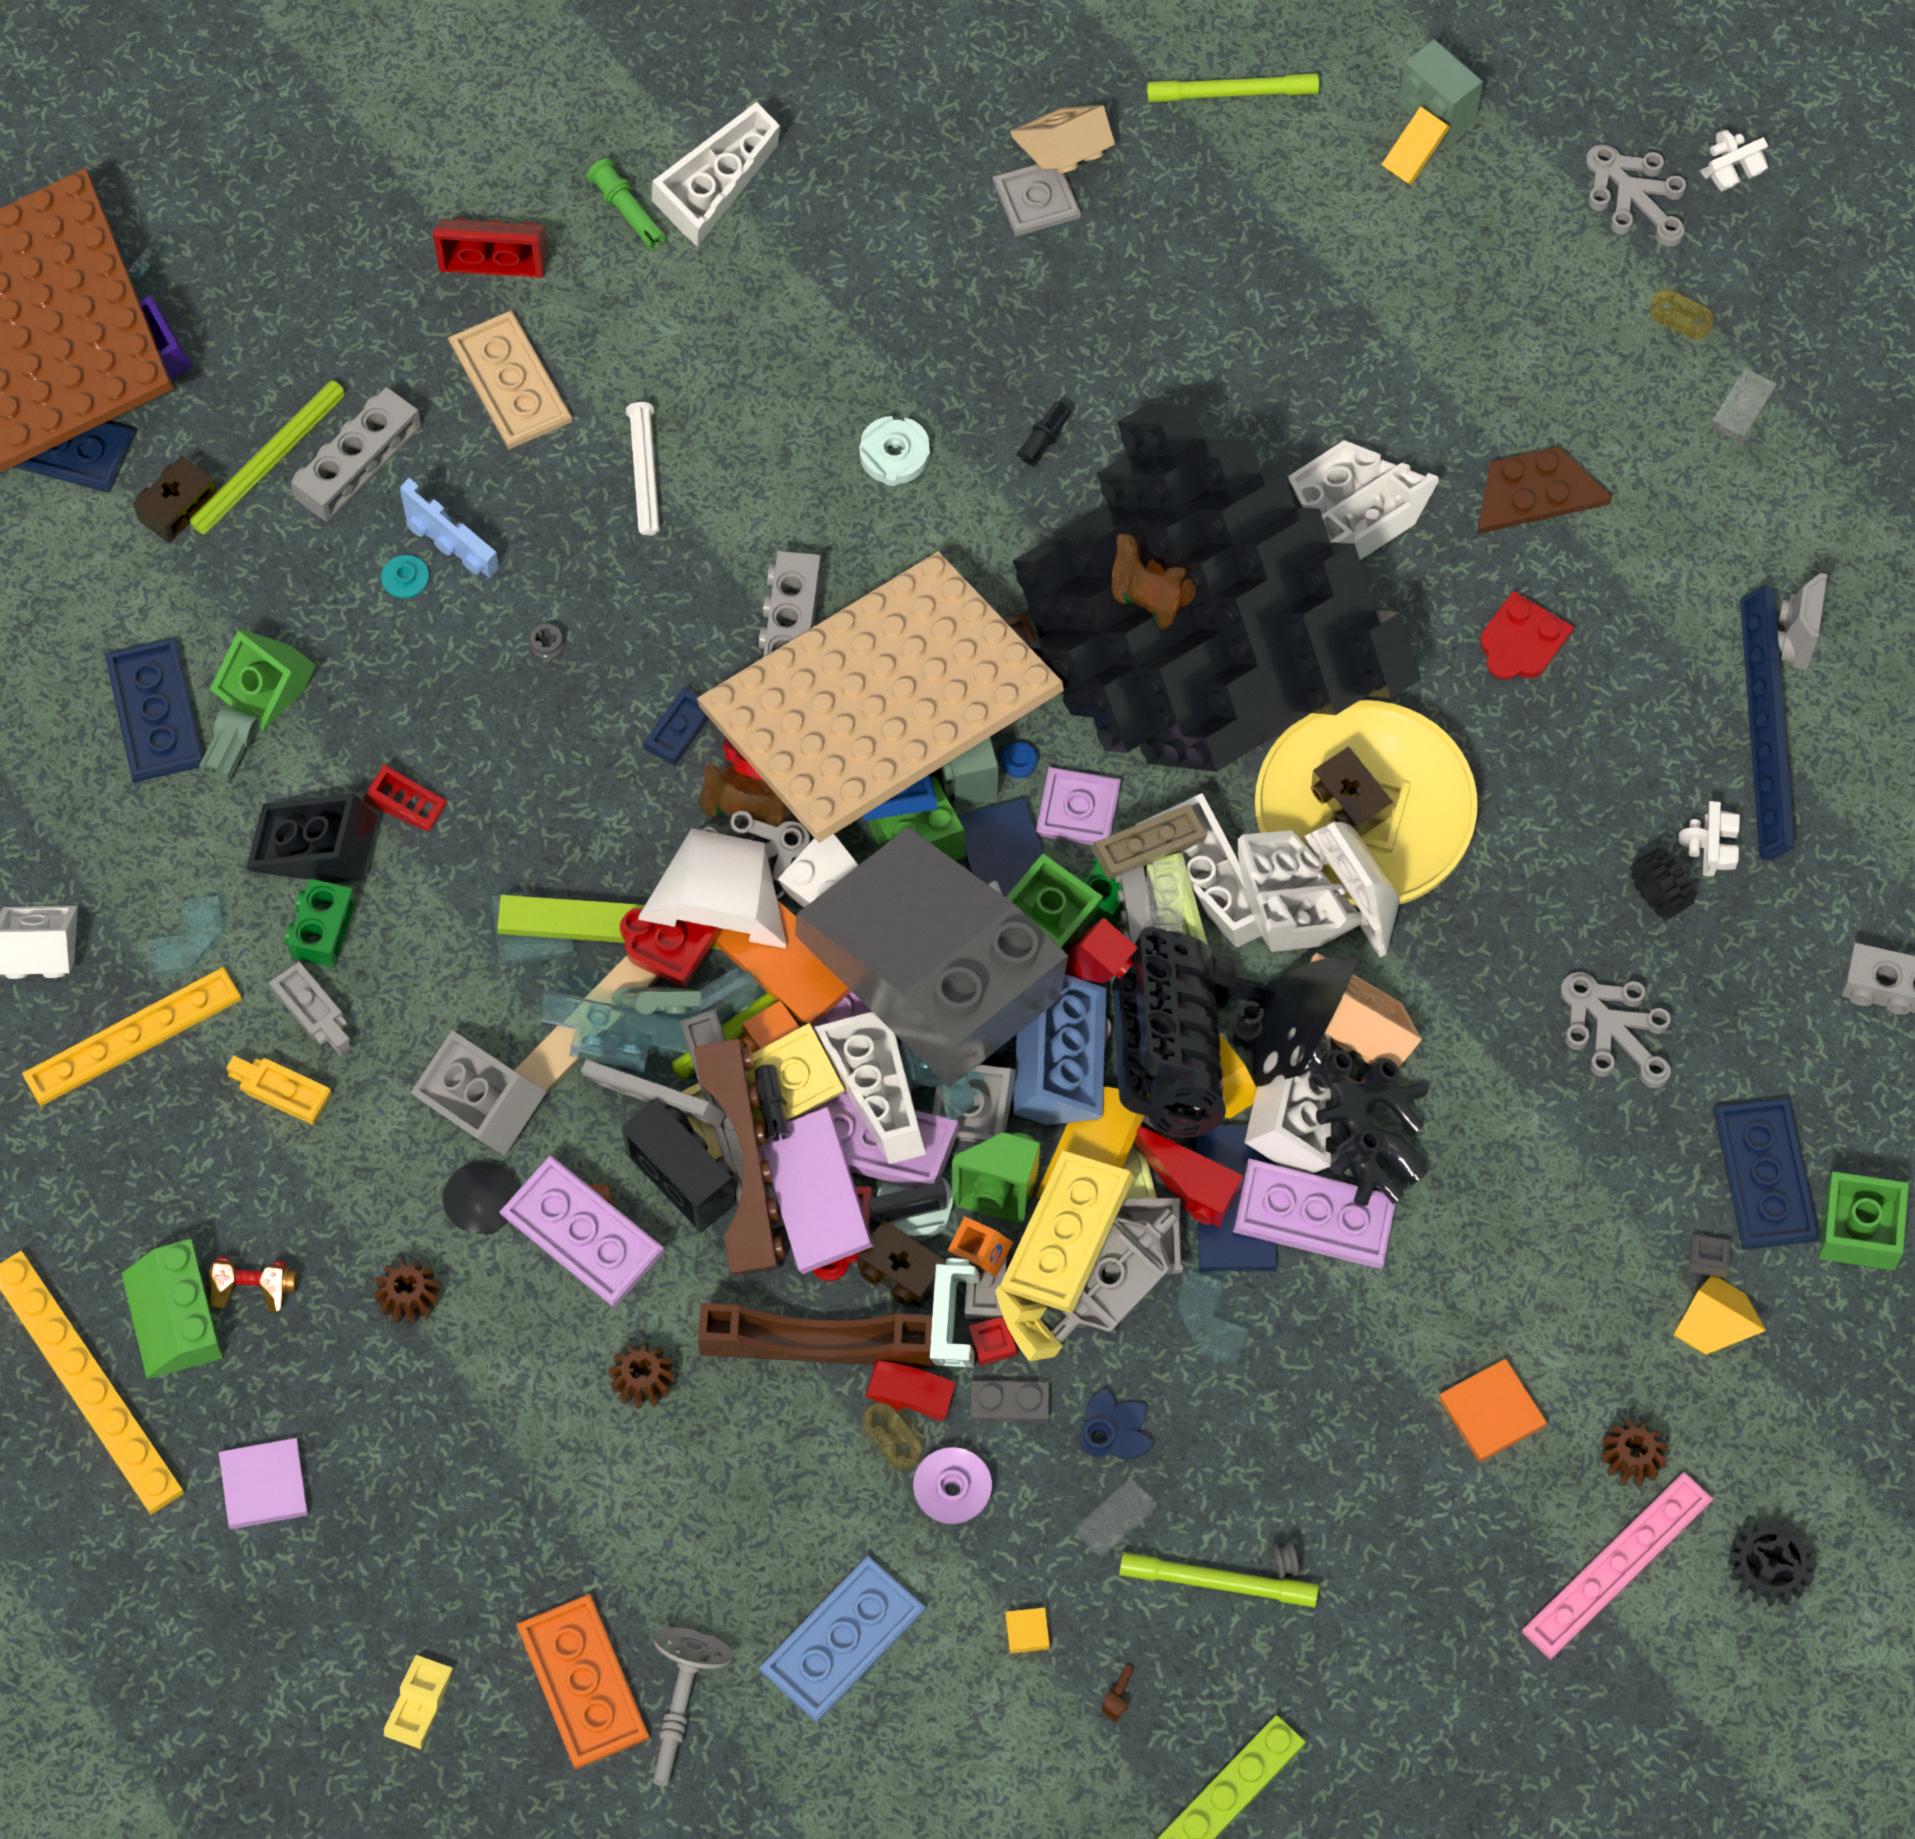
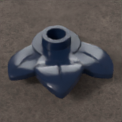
[1079,1389,1153,1460]

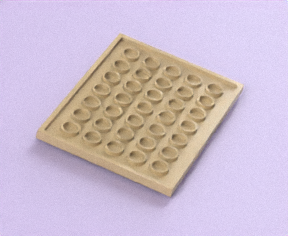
[697,551,1064,843]

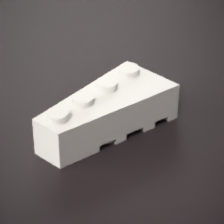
[651,102,780,247]
[1135,793,1262,948]
[778,834,859,908]
[815,1012,926,1164]
[1244,1028,1331,1174]

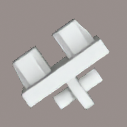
[1700,130,1768,192]
[1679,801,1740,876]

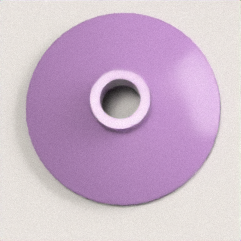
[913,1447,992,1524]

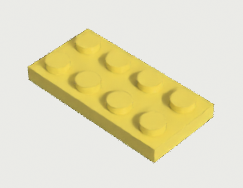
[682,1023,846,1160]
[1000,1150,1134,1313]

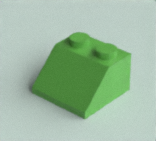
[1006,854,1103,949]

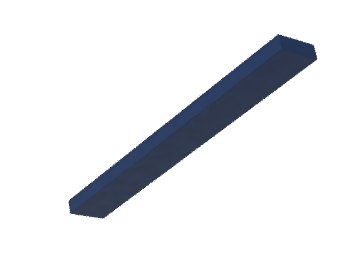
[1740,585,1795,860]

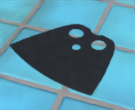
[1253,957,1359,1086]

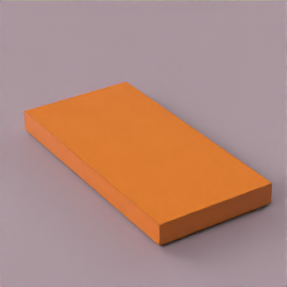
[714,900,852,1027]
[516,1594,650,1770]

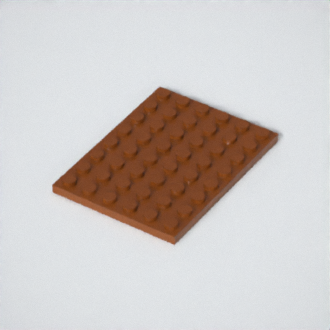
[0,168,174,473]

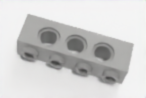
[291,387,421,522]
[756,551,821,662]
[1842,943,1915,1015]

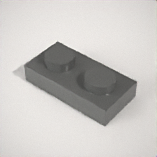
[970,1381,1049,1423]

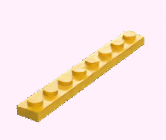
[0,1251,184,1515]

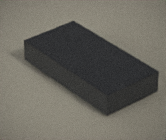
[868,1181,947,1226]

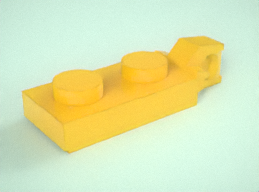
[226,1055,332,1126]

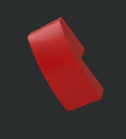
[865,1360,956,1421]

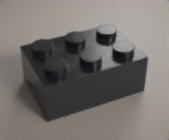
[621,1098,735,1233]

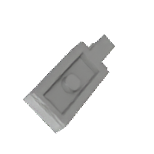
[268,961,352,1056]

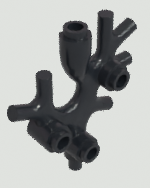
[1299,1044,1429,1206]

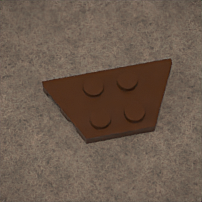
[1477,446,1611,534]

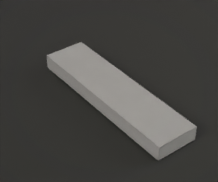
[581,1059,725,1127]

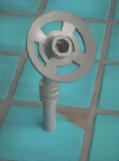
[653,1627,733,1786]

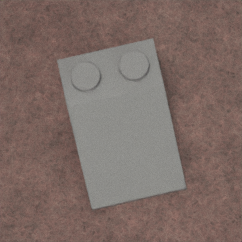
[411,1030,547,1156]

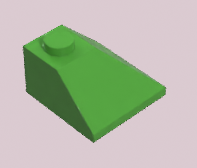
[209,629,316,731]

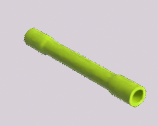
[1147,73,1319,103]
[1119,1552,1319,1608]

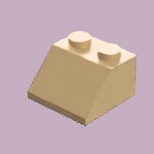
[1010,105,1115,173]

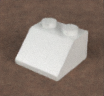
[0,906,78,979]

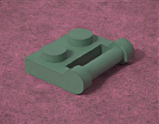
[612,986,701,1015]

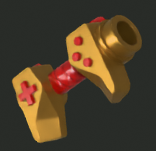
[209,1256,298,1312]

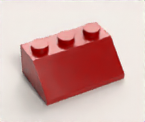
[433,218,548,278]

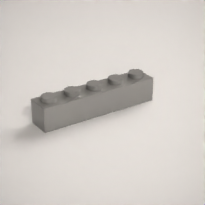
[1114,866,1153,954]

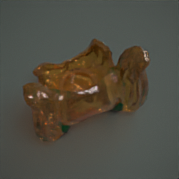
[1112,534,1196,629]
[699,763,785,827]

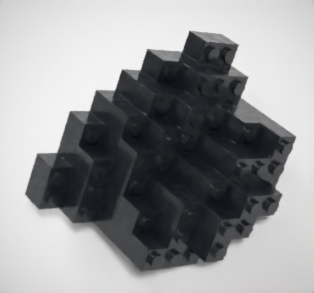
[1012,404,1422,772]

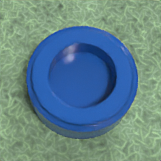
[1001,742,1038,778]

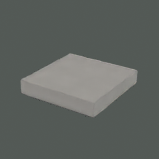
[992,164,1081,237]

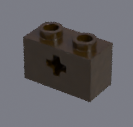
[133,456,217,544]
[1311,746,1393,837]
[857,1220,946,1309]

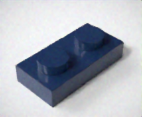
[643,687,709,766]

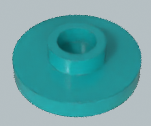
[381,555,429,599]

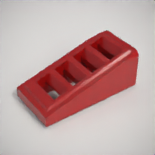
[363,764,448,832]

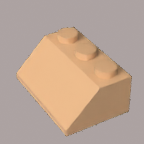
[1311,952,1422,1068]

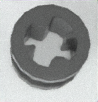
[530,623,563,659]
[1271,1541,1299,1579]

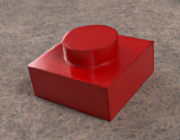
[968,1316,1017,1366]

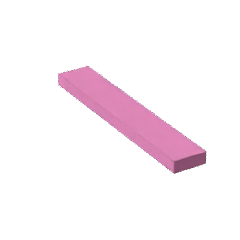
[1522,1472,1713,1660]

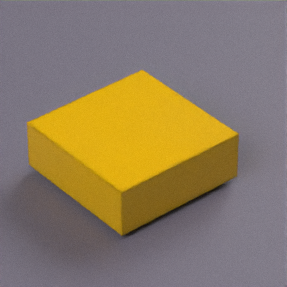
[1005,1608,1050,1653]

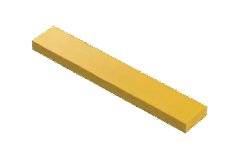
[22,967,242,1107]

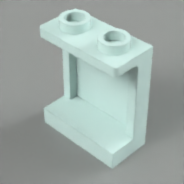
[930,1258,980,1368]

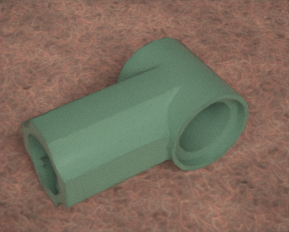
[199,706,261,781]

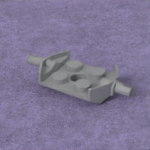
[1050,1208,1179,1343]

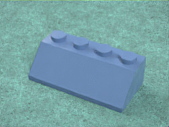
[1013,974,1106,1125]

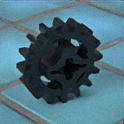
[1728,1519,1817,1607]

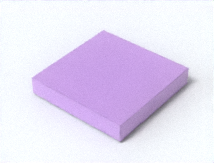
[1036,767,1121,845]
[219,1438,308,1529]

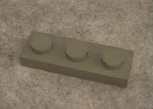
[1091,804,1207,880]

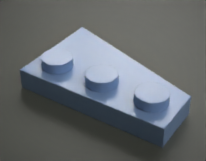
[400,478,499,578]

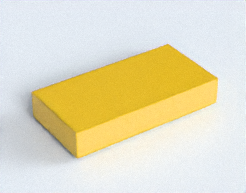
[1381,106,1450,185]

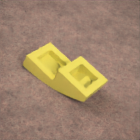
[995,1285,1062,1361]
[384,1655,453,1749]

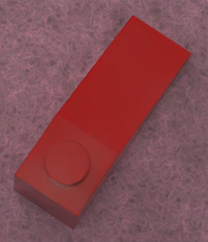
[1065,917,1138,983]
[1135,1126,1243,1227]

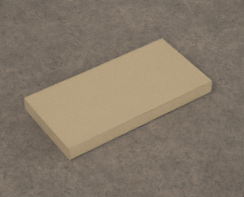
[448,310,572,450]

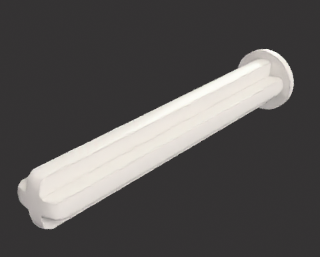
[626,402,660,536]

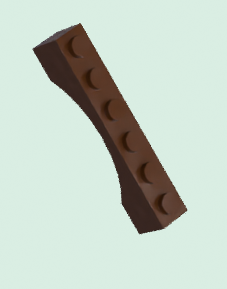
[694,1038,785,1276]
[698,1303,933,1368]

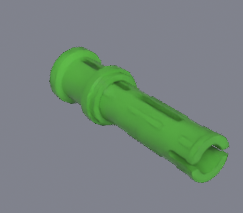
[586,158,667,251]

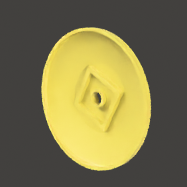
[1255,700,1477,908]

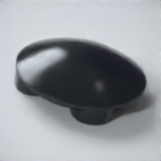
[443,1162,519,1234]

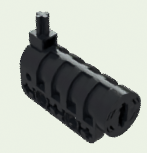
[1112,927,1264,1138]

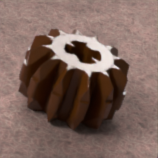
[374,1258,440,1325]
[608,1341,675,1409]
[1601,1418,1668,1487]

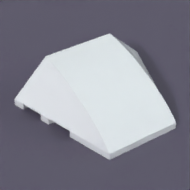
[1288,440,1439,560]
[1302,822,1399,957]
[638,828,787,948]
[1238,830,1362,952]

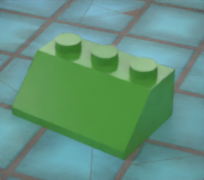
[952,1132,1040,1225]
[121,1239,223,1379]

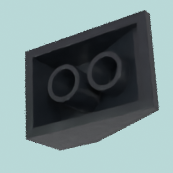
[246,794,378,883]

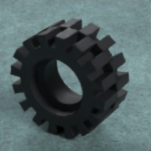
[1630,847,1696,920]

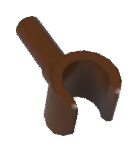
[1102,1665,1134,1722]

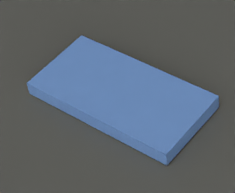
[759,1555,926,1723]

